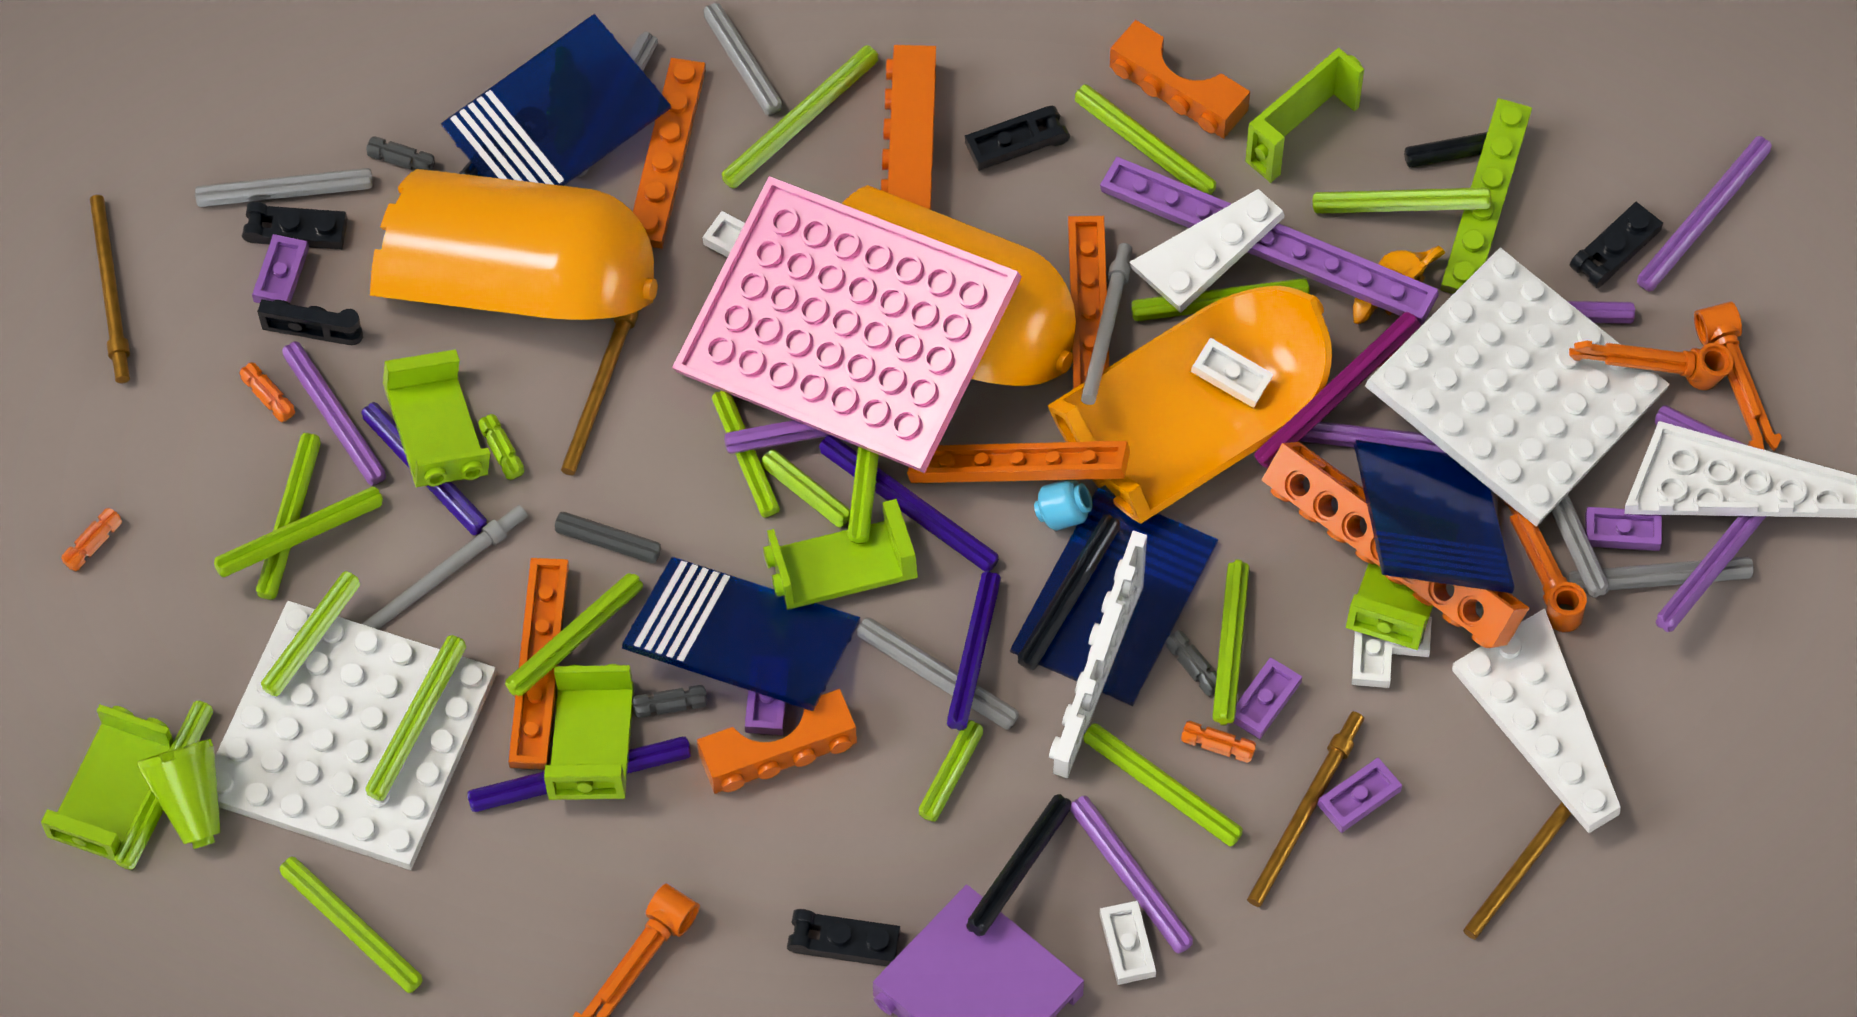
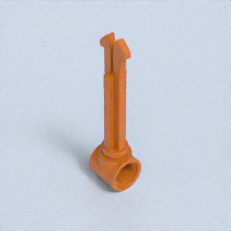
[1694,301,1782,452]
[1569,341,1733,391]
[1503,500,1587,632]
[573,883,700,1017]

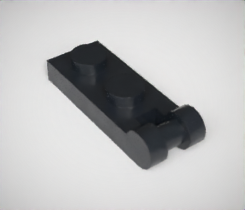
[965,105,1070,171]
[1569,201,1663,288]
[242,202,348,250]
[257,299,363,345]
[787,909,900,966]

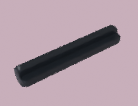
[1404,132,1487,167]

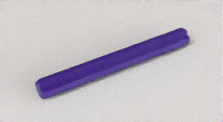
[361,402,487,535]
[947,571,1001,731]

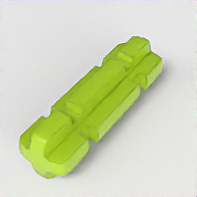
[478,414,524,480]

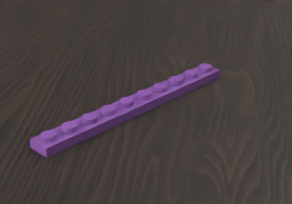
[1100,156,1439,325]

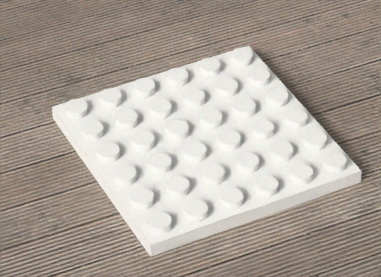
[1365,248,1670,527]
[215,600,497,870]

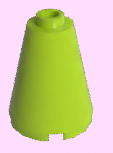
[138,739,221,849]

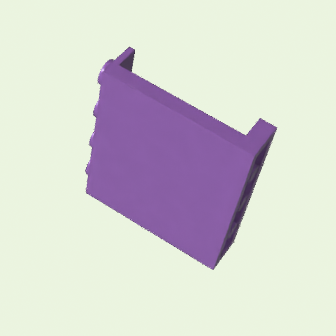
[873,884,1084,1017]

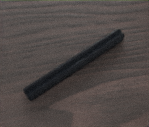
[1018,514,1120,670]
[966,794,1072,936]

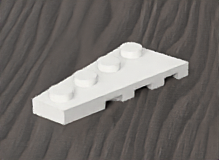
[1129,189,1285,313]

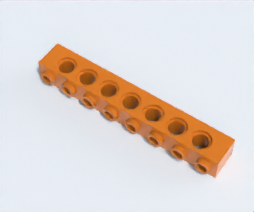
[1261,442,1530,649]

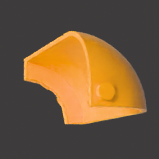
[370,169,658,320]
[842,185,1076,386]
[1047,286,1332,524]

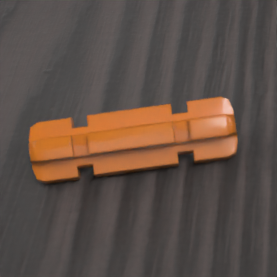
[239,362,295,422]
[61,508,122,571]
[1181,721,1256,763]

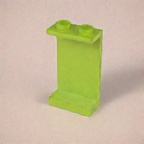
[1245,47,1364,183]
[383,349,490,487]
[763,499,918,610]
[1345,506,1459,650]
[544,664,634,800]
[41,704,174,861]

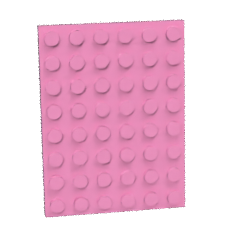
[672,176,1022,473]

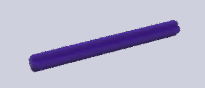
[819,435,999,572]
[467,736,691,812]

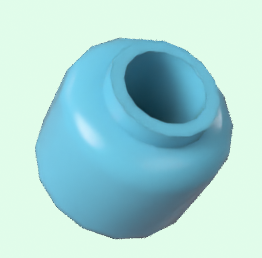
[1034,480,1092,531]

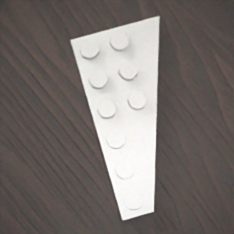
[1624,421,1857,518]
[1049,531,1147,778]
[1452,608,1621,833]

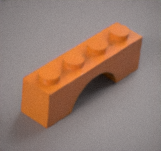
[1110,19,1250,139]
[697,689,857,794]

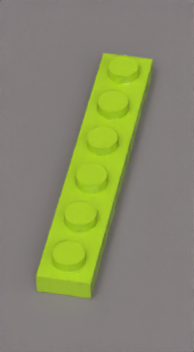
[1440,98,1532,294]

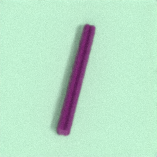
[1254,312,1420,469]

